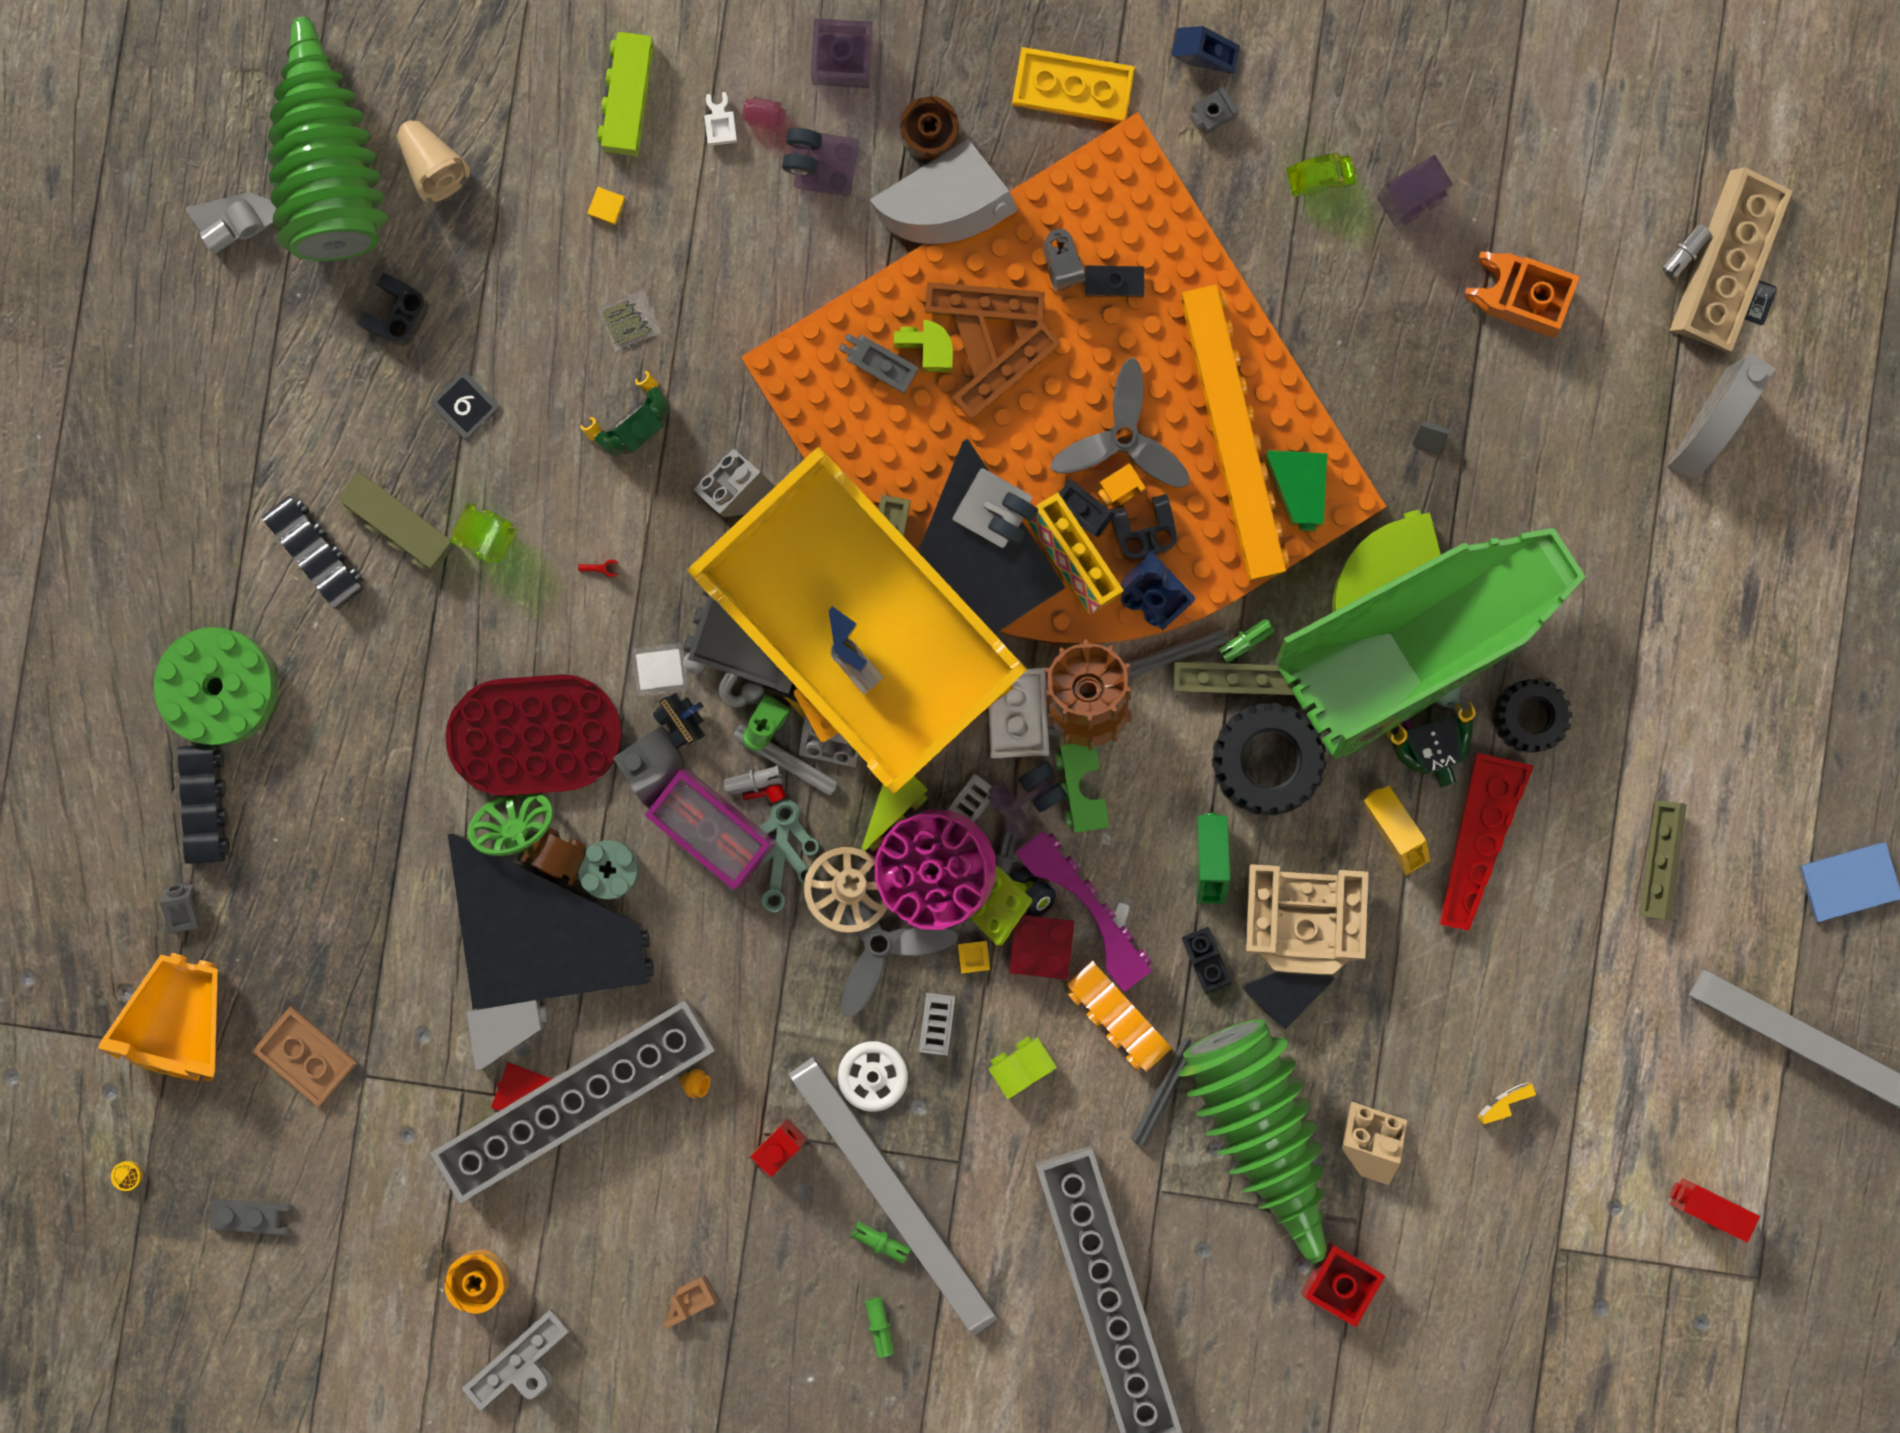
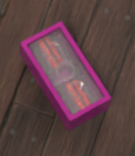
[644,769,777,890]

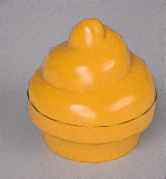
[679,1069,710,1098]

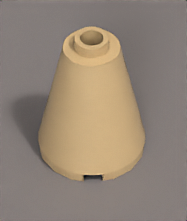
[397,120,470,202]

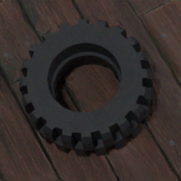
[1211,703,1327,816]

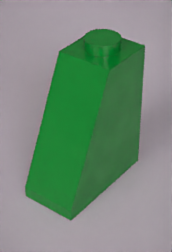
[1265,450,1327,532]
[1196,813,1230,904]

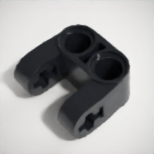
[356,272,429,346]
[1110,494,1177,561]

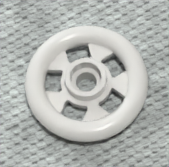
[838,1041,908,1112]

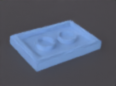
[1799,842,1900,922]

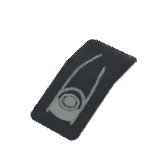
[1744,280,1777,325]

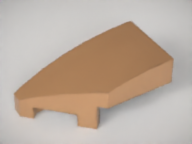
[664,1275,718,1329]

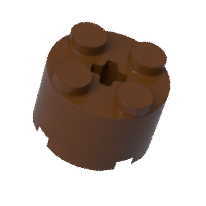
[900,96,959,162]
[520,827,586,887]

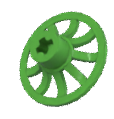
[468,793,553,856]

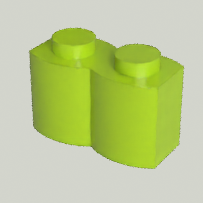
[988,1036,1057,1099]

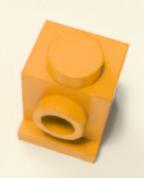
[1097,463,1146,507]

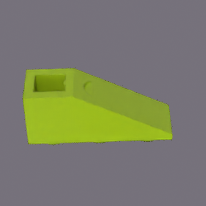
[862,776,928,851]

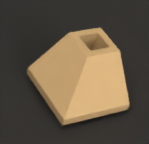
[1342,1102,1407,1185]

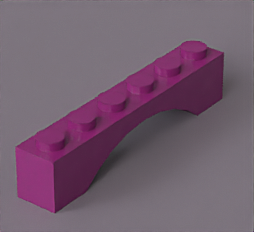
[1015,831,1153,992]

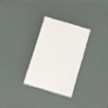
[989,668,1049,758]

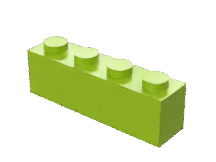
[597,31,655,157]

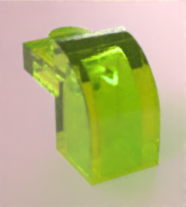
[1286,153,1357,196]

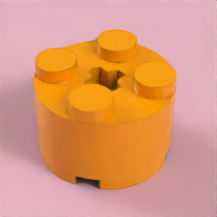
[445,1249,509,1314]

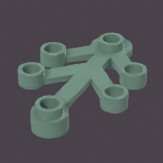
[752,799,820,913]

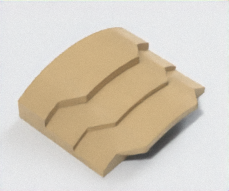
[1246,864,1368,975]

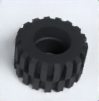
[1493,678,1573,753]

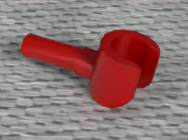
[578,559,619,578]
[743,784,786,803]

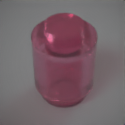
[742,97,786,131]

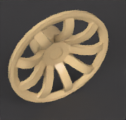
[804,847,888,933]

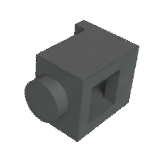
[1190,86,1238,135]

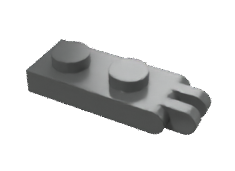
[839,334,919,394]

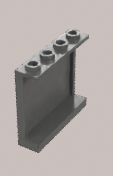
[683,589,792,694]

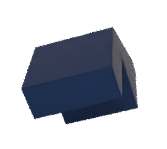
[829,606,868,673]

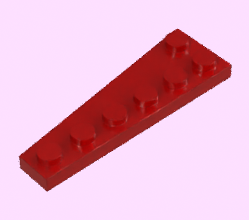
[1438,753,1534,931]

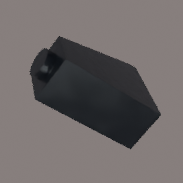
[1241,971,1335,1029]

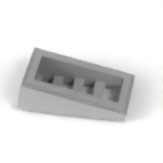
[948,774,998,823]
[919,992,955,1056]

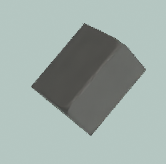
[1412,421,1450,453]

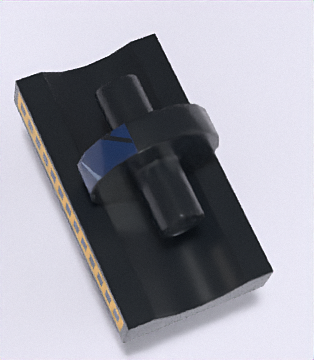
[653,693,706,748]

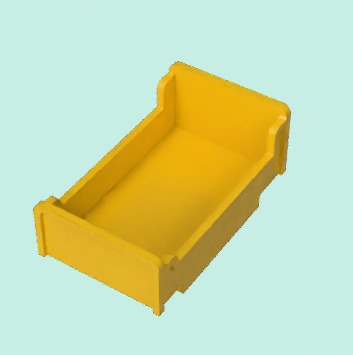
[687,447,1028,795]

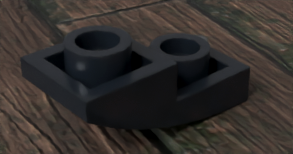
[1181,927,1232,995]

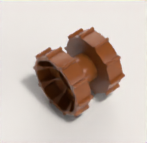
[1045,639,1132,751]

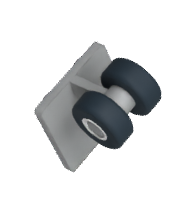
[953,468,1038,548]

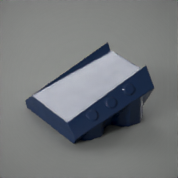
[1120,551,1196,631]

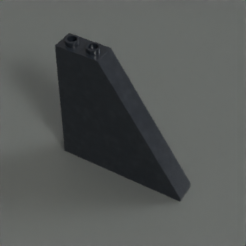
[918,438,1065,634]
[448,834,654,1009]

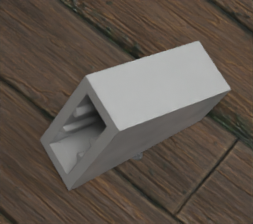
[466,999,548,1070]

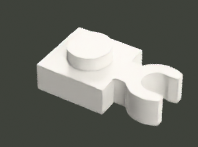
[704,92,737,146]

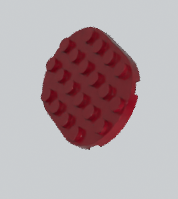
[446,674,622,796]

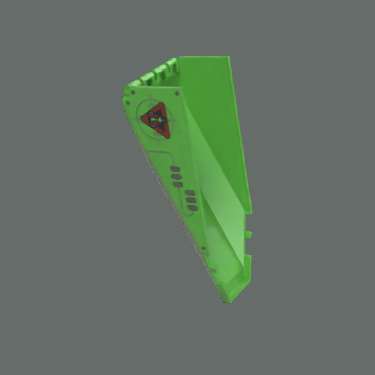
[1275,528,1586,760]

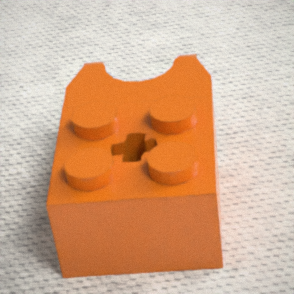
[1463,251,1580,339]

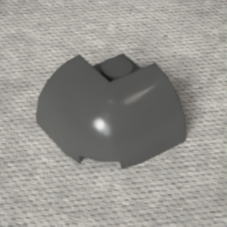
[613,726,684,807]

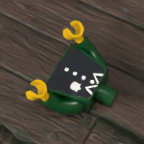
[580,371,670,456]
[1385,701,1476,788]

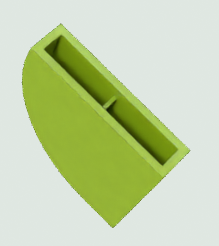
[1332,509,1441,613]

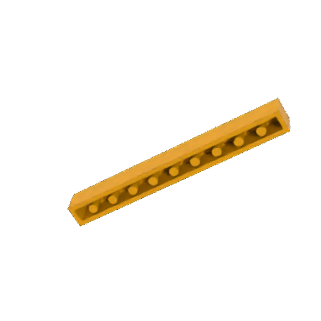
[1180,284,1289,582]

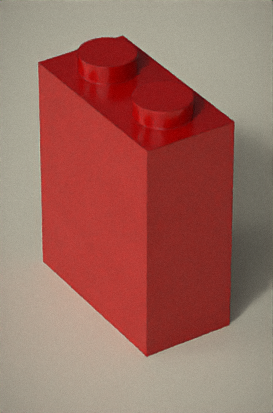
[1669,1178,1761,1243]

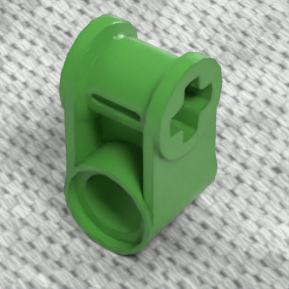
[742,694,791,751]

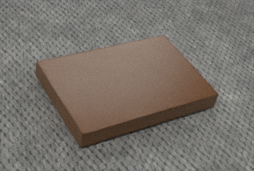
[252,1006,359,1108]

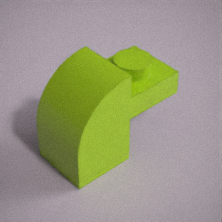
[894,320,953,372]

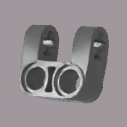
[1043,228,1086,292]

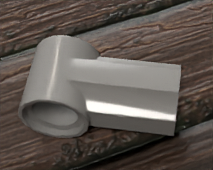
[831,639,884,695]

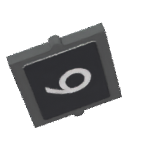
[430,370,500,440]

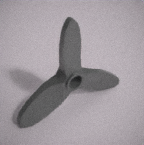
[1050,358,1189,488]
[830,880,958,1017]

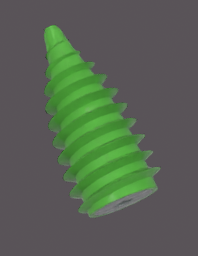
[268,17,388,261]
[1177,1019,1327,1263]

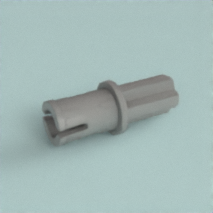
[1662,224,1712,279]
[724,765,783,796]

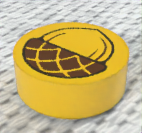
[111,1161,143,1191]

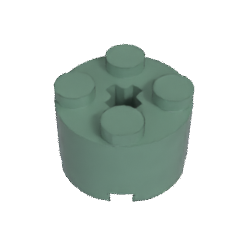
[578,840,641,899]

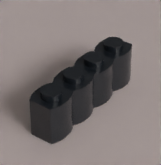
[262,496,365,610]
[178,745,230,864]

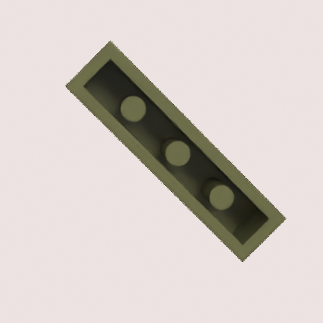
[337,471,456,571]

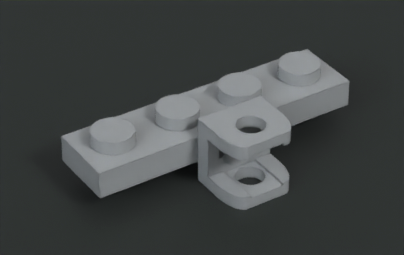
[462,1309,571,1411]

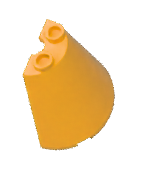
[98,953,218,1082]

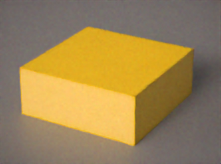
[587,187,626,226]
[958,941,990,974]

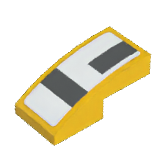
[1477,1082,1536,1124]

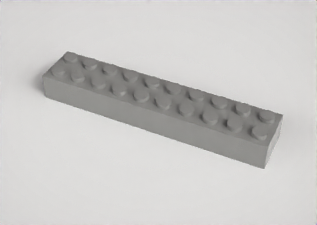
[430,999,718,1204]
[1035,1145,1183,1433]

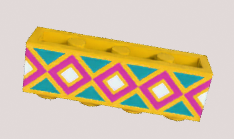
[1025,493,1124,615]

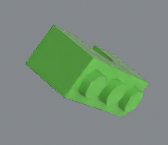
[1055,744,1109,833]

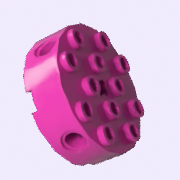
[875,809,996,930]

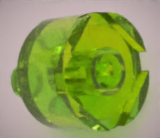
[450,502,519,563]

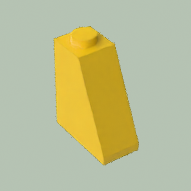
[1364,785,1431,876]

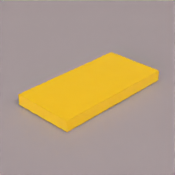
[1012,47,1136,124]

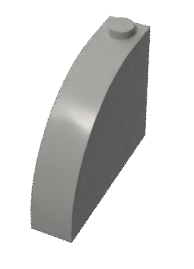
[870,139,1018,244]
[1667,353,1776,481]

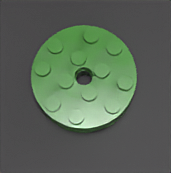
[154,627,279,746]

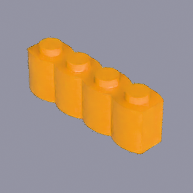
[1066,960,1172,1072]

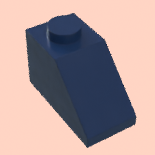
[1171,26,1240,74]

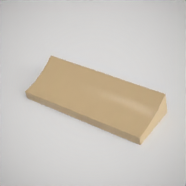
[1669,167,1793,352]

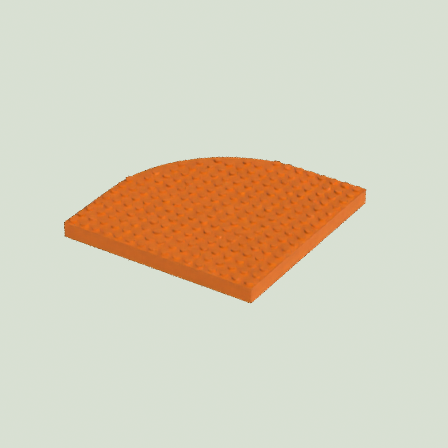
[741,112,1387,645]

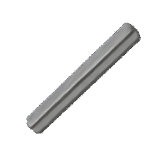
[733,725,838,795]

